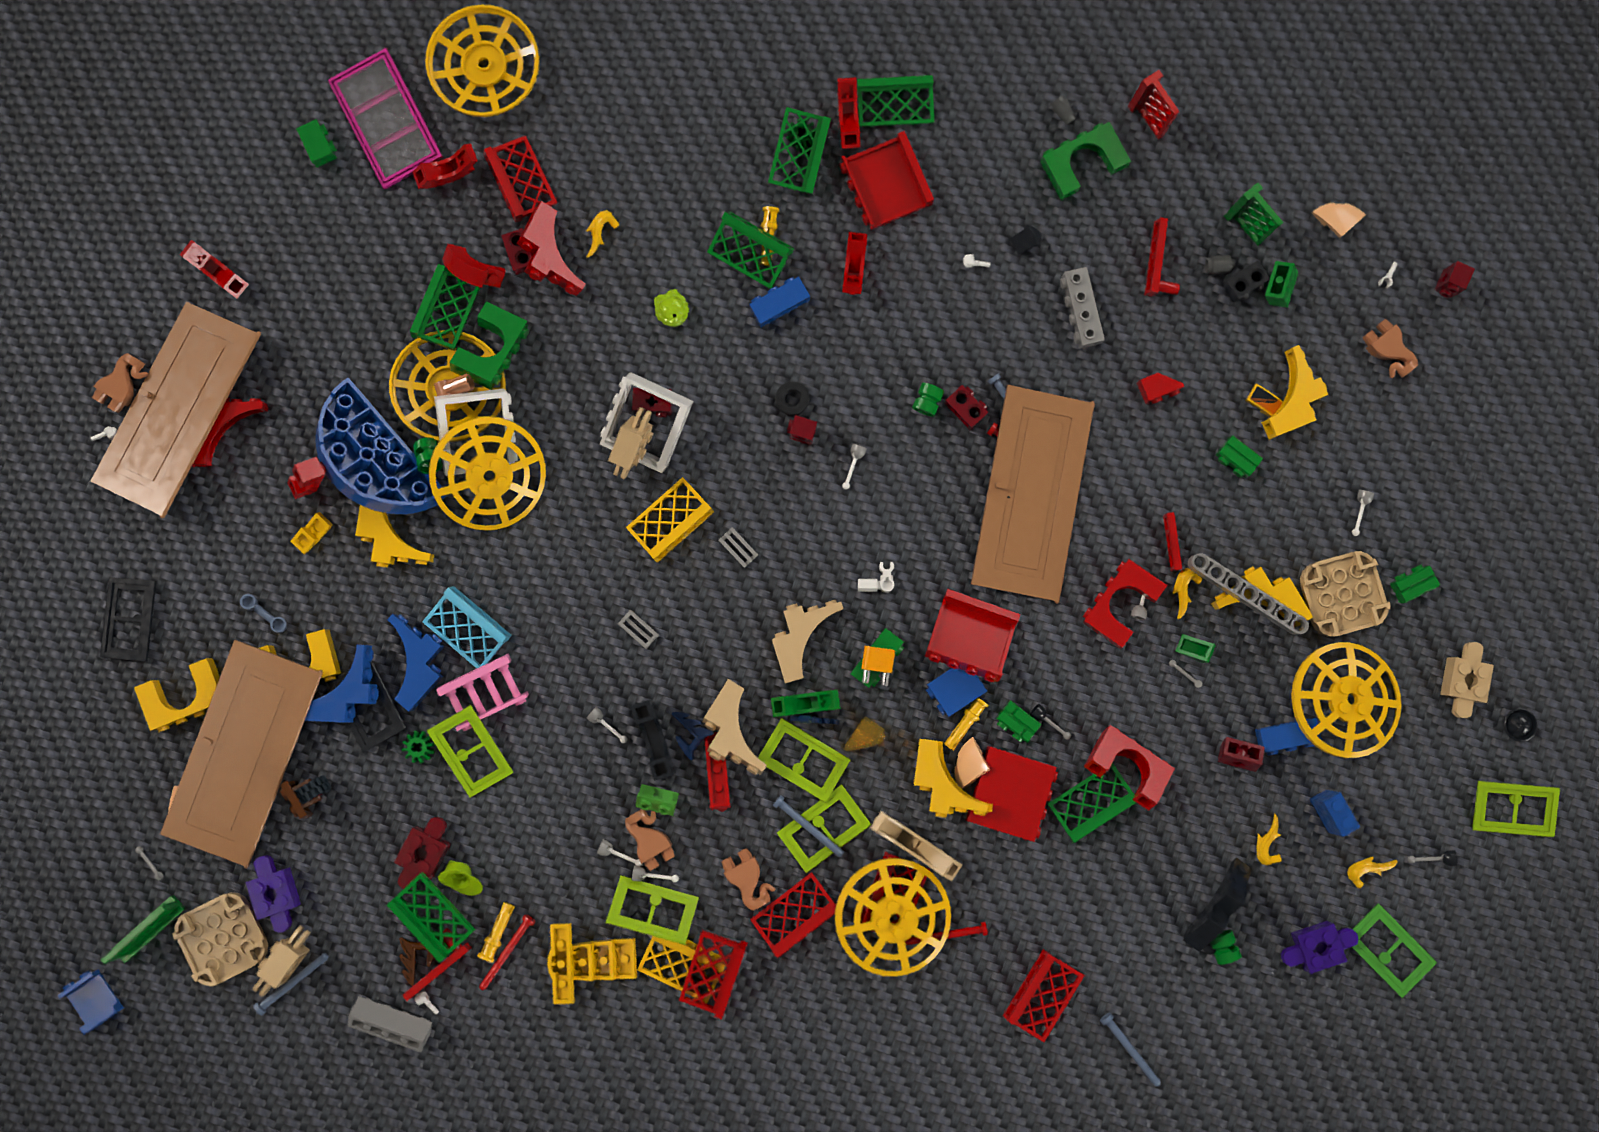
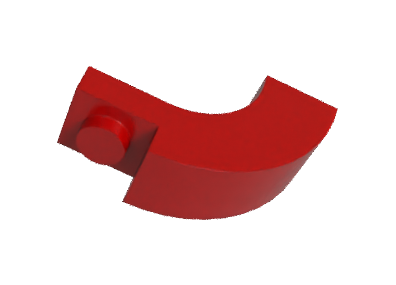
[442,243,505,288]

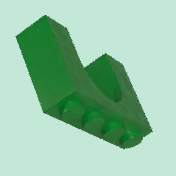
[1040,122,1131,200]
[449,301,529,390]

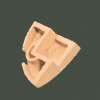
[1312,203,1365,238]
[954,737,990,789]

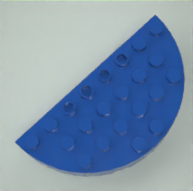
[315,377,446,514]

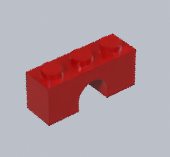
[287,457,326,499]

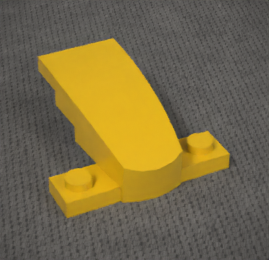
[547,923,637,1004]

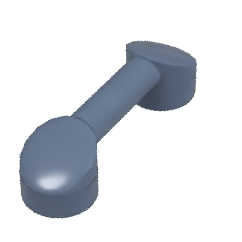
[240,594,287,633]

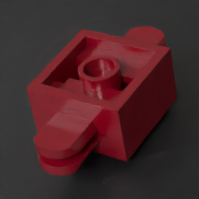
[394,817,451,889]

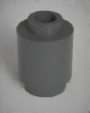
[1205,255,1235,275]

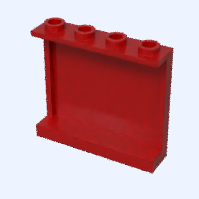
[840,131,934,230]
[925,589,1021,682]
[965,746,1058,842]

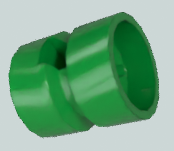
[912,383,945,417]
[413,437,443,474]
[1210,930,1242,965]

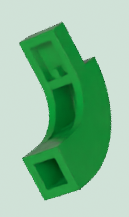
[771,689,840,717]

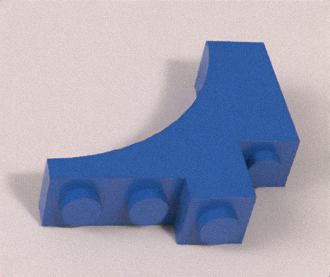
[387,614,445,712]
[305,645,379,722]

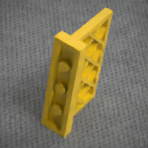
[626,477,714,563]
[637,936,728,1003]

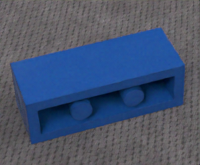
[749,277,810,328]
[1255,718,1322,755]

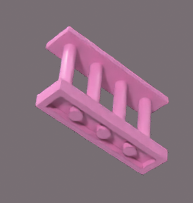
[436,653,529,731]

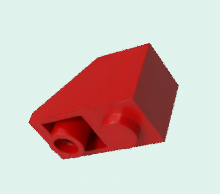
[1137,373,1185,405]

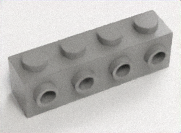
[1060,267,1105,349]
[348,997,432,1052]

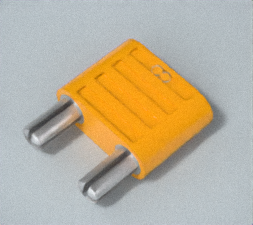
[861,646,895,686]

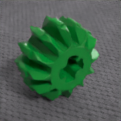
[786,118,815,151]
[402,731,435,764]

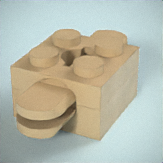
[608,407,653,479]
[1440,642,1494,718]
[253,925,311,997]

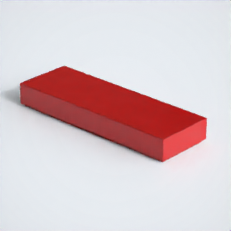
[1163,512,1182,571]

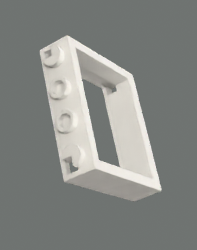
[600,372,694,473]
[434,388,518,476]

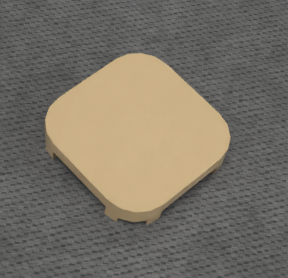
[1300,551,1390,637]
[172,892,268,987]

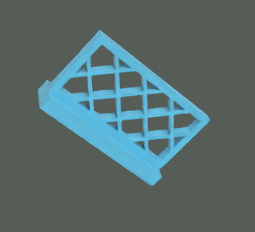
[422,586,512,668]

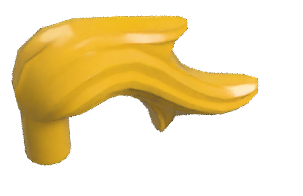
[586,210,620,258]
[1172,568,1202,619]
[1256,813,1282,865]
[1347,856,1398,888]

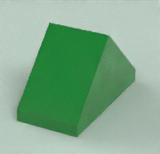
[1175,634,1216,663]

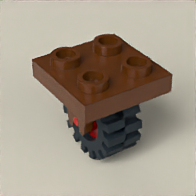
[280,775,332,819]

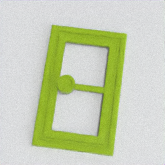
[427,705,513,798]
[758,718,851,803]
[1472,781,1560,837]
[777,784,871,874]
[606,876,699,945]

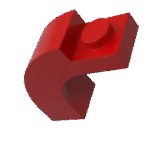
[837,77,860,149]
[412,144,477,189]
[842,232,868,295]
[179,240,249,299]

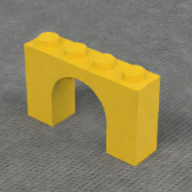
[259,629,341,682]
[134,658,220,733]

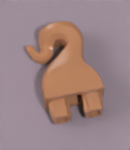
[1362,319,1418,378]
[92,353,149,413]
[625,809,675,871]
[722,848,776,911]

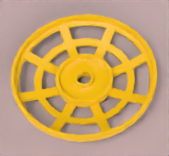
[425,5,539,117]
[389,330,506,442]
[429,416,546,531]
[1291,642,1401,758]
[835,858,951,976]

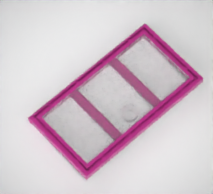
[328,48,443,189]

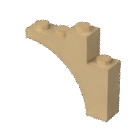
[772,600,843,683]
[702,679,767,775]
[871,811,962,881]

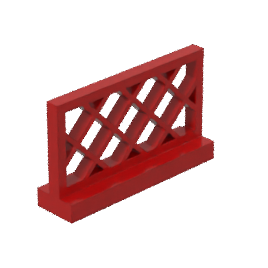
[1128,70,1180,139]
[484,135,557,223]
[860,851,930,932]
[750,872,836,958]
[679,930,748,1019]
[1003,949,1085,1042]

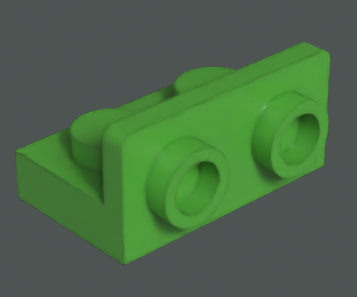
[635,784,679,816]

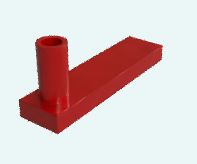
[1145,217,1180,296]
[704,732,731,812]
[402,928,472,1001]

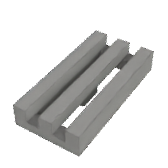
[718,527,758,568]
[618,610,659,649]

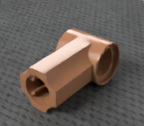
[434,374,475,396]

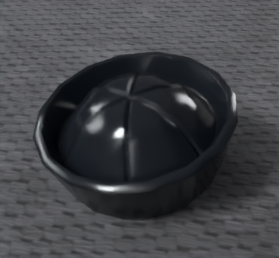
[1503,708,1538,742]

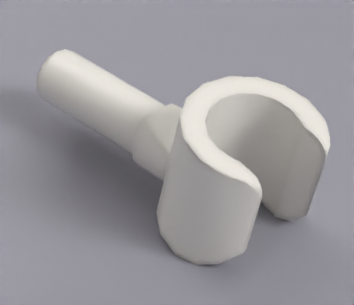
[963,254,990,267]
[1378,262,1398,289]
[91,427,117,441]
[414,991,439,1015]

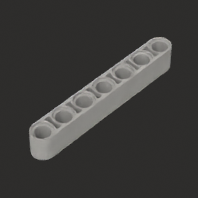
[1188,553,1309,634]

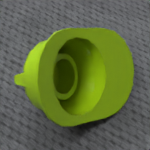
[438,860,483,896]

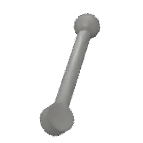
[1169,660,1202,688]
[135,846,163,880]

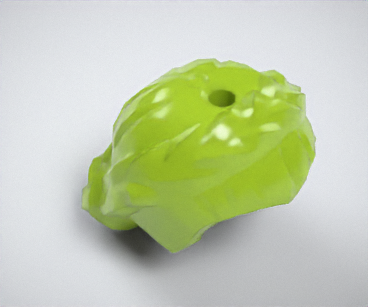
[654,289,689,327]

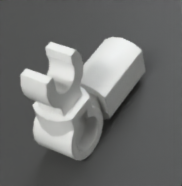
[858,562,894,593]

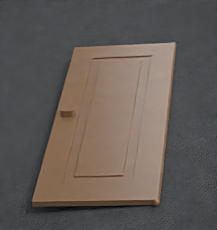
[91,302,261,519]
[971,385,1095,604]
[160,640,323,869]

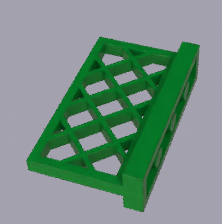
[857,75,934,127]
[768,107,831,194]
[1224,183,1283,246]
[707,211,795,289]
[410,264,481,351]
[1048,762,1137,844]
[386,872,476,963]
[101,895,186,964]

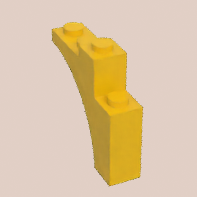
[1261,345,1328,440]
[355,505,434,568]
[1211,566,1313,627]
[914,739,993,817]

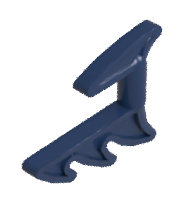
[672,712,715,760]
[790,715,840,725]

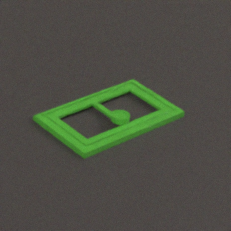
[1352,903,1437,998]

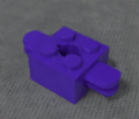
[246,855,301,932]
[1281,921,1359,974]

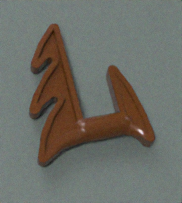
[399,937,434,986]

